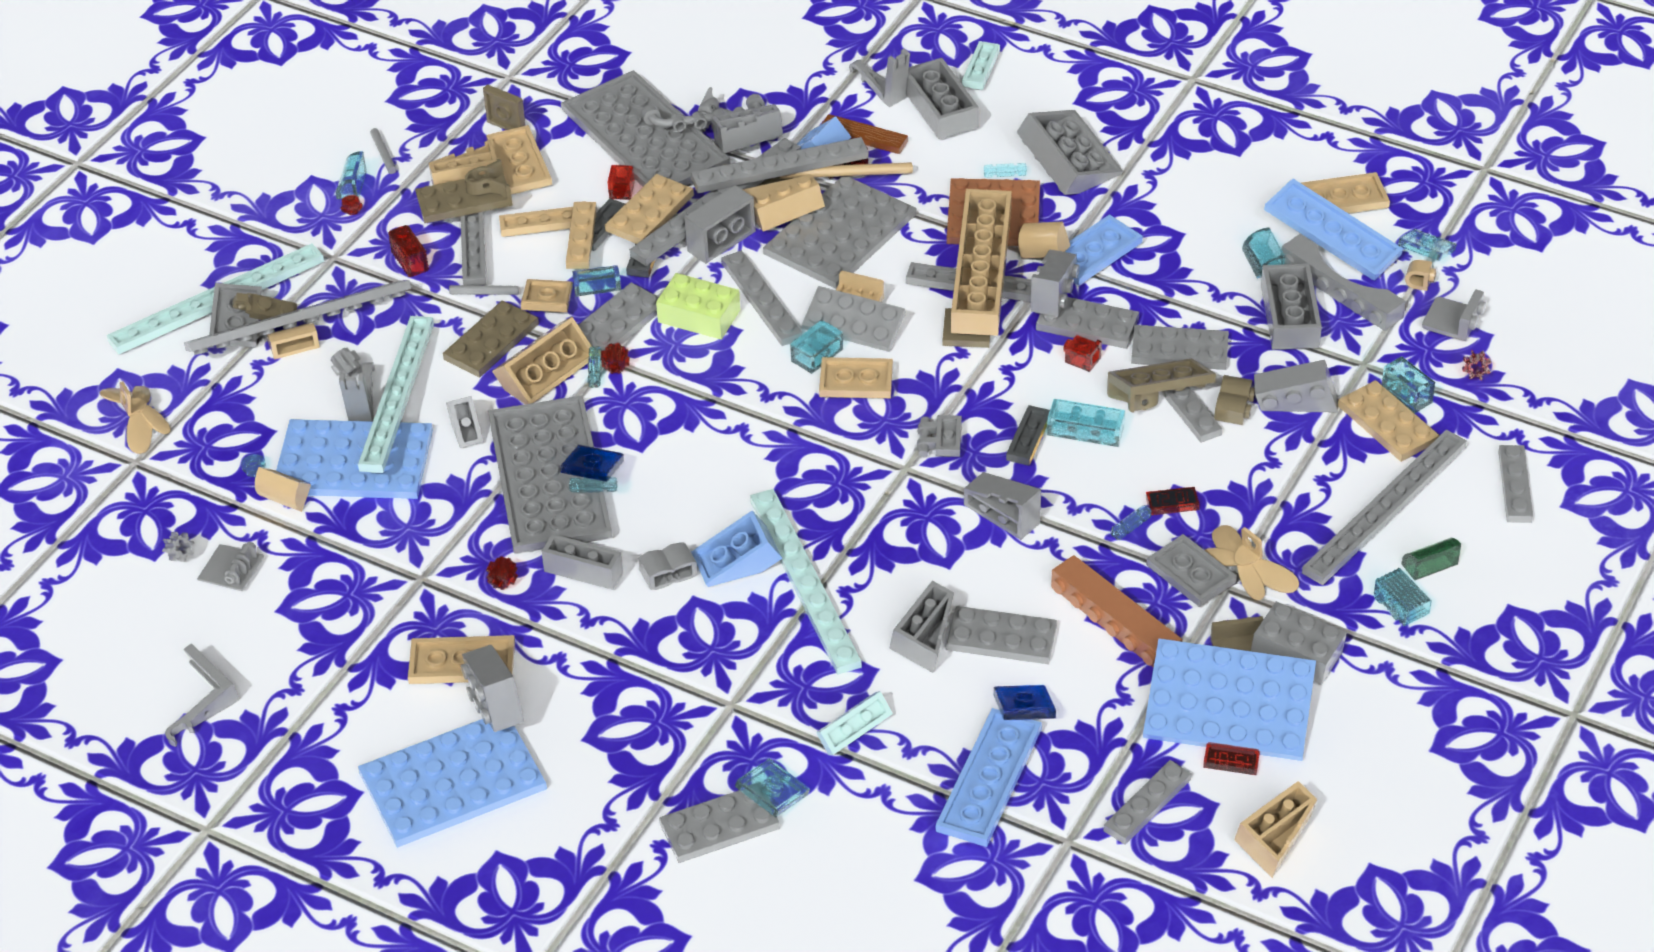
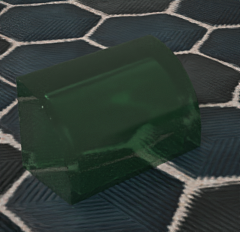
[1401,537,1461,581]

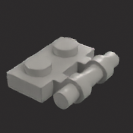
[917,415,962,458]

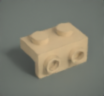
[836,271,884,302]

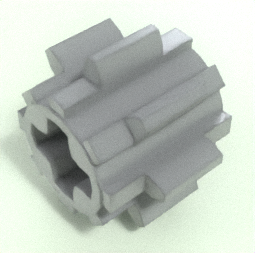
[330,347,361,377]
[162,532,195,562]

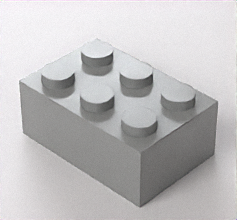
[685,185,756,264]
[1251,601,1347,685]
[461,644,524,732]

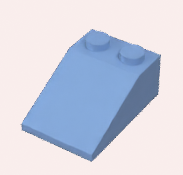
[691,510,782,587]

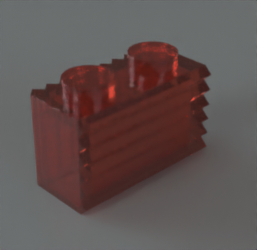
[388,225,429,277]

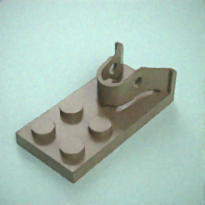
[415,159,513,224]
[1107,358,1216,413]

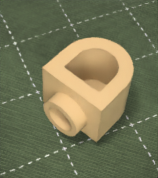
[1405,260,1436,291]

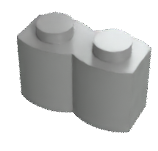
[638,542,697,590]

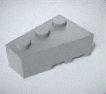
[711,104,783,154]
[1031,249,1080,317]
[1254,359,1338,413]
[964,472,1041,540]
[889,580,954,673]

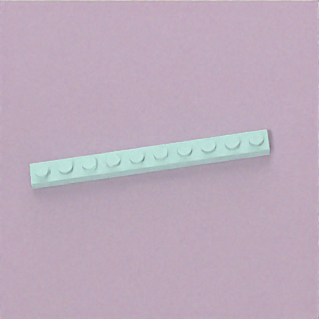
[106,243,324,355]
[358,316,434,473]
[750,489,862,675]

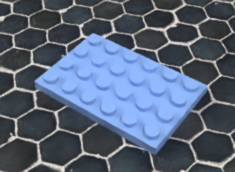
[276,419,433,499]
[1143,639,1316,761]
[358,719,547,848]

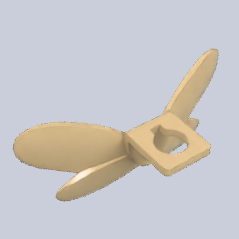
[100,381,170,454]
[1205,525,1299,600]

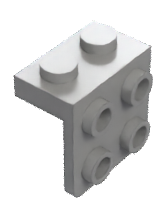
[1422,289,1486,341]

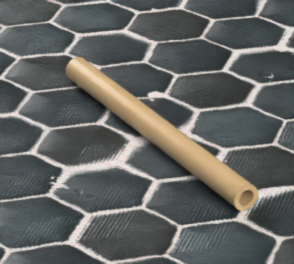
[779,162,913,179]

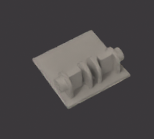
[197,542,265,592]

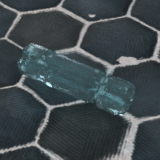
[983,163,1027,178]
[587,346,602,388]
[569,477,618,493]
[1111,505,1152,540]

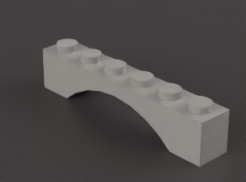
[1280,234,1406,331]

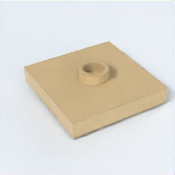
[521,279,573,312]

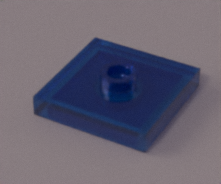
[561,445,624,482]
[993,685,1056,720]

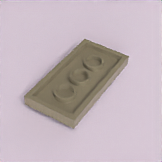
[442,300,539,378]

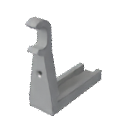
[849,48,910,108]
[339,362,375,422]
[165,643,240,747]

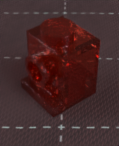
[1063,335,1102,372]

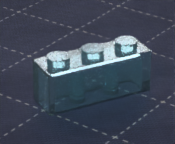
[1047,398,1125,447]

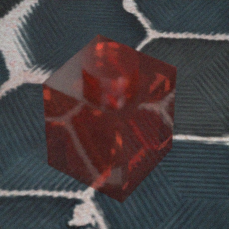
[607,165,635,200]

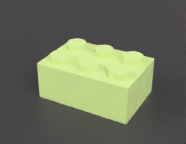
[656,273,741,340]

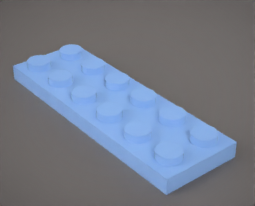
[1264,179,1403,281]
[936,708,1042,847]

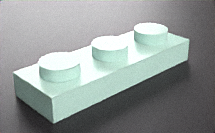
[962,41,1000,90]
[816,691,893,755]

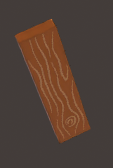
[821,114,908,154]

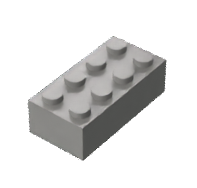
[906,58,979,139]
[1261,264,1322,350]

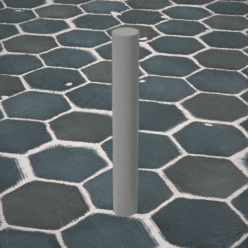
[370,128,397,174]
[449,285,519,295]

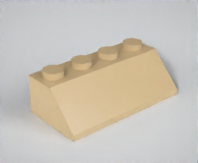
[492,317,598,404]

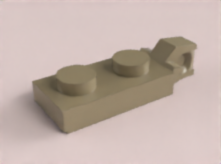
[233,293,297,323]

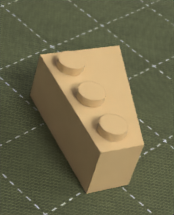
[429,140,497,185]
[743,175,825,232]
[1234,781,1317,878]

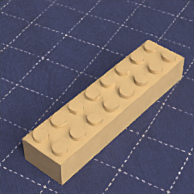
[951,189,1012,336]

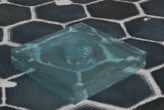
[1398,229,1457,261]
[735,758,810,817]

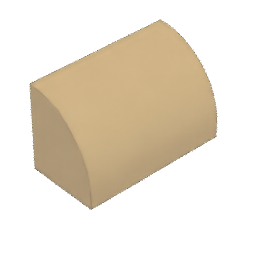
[1018,221,1071,259]
[267,322,320,360]
[255,467,311,512]

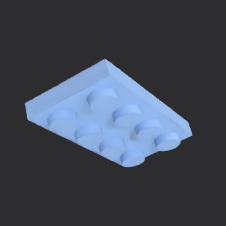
[1065,214,1143,286]

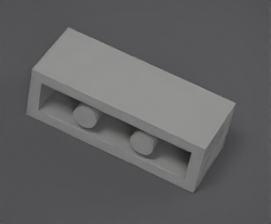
[542,534,623,590]

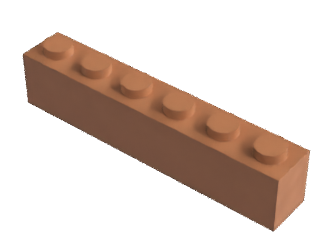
[1051,555,1183,668]

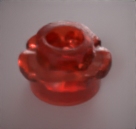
[340,195,363,215]

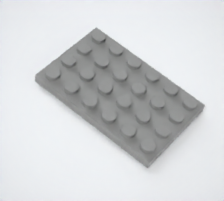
[763,176,917,289]

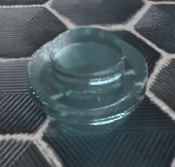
[241,454,266,477]

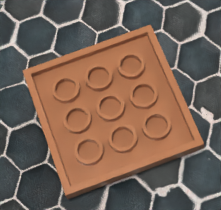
[947,178,1040,246]

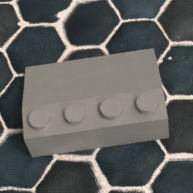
[1017,110,1124,195]

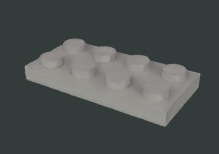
[578,282,659,358]
[802,286,906,352]
[1036,297,1139,349]
[1131,325,1229,370]
[947,606,1057,665]
[659,784,780,863]

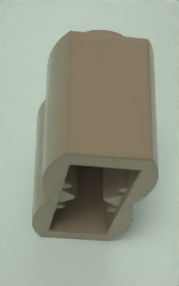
[1214,375,1255,425]

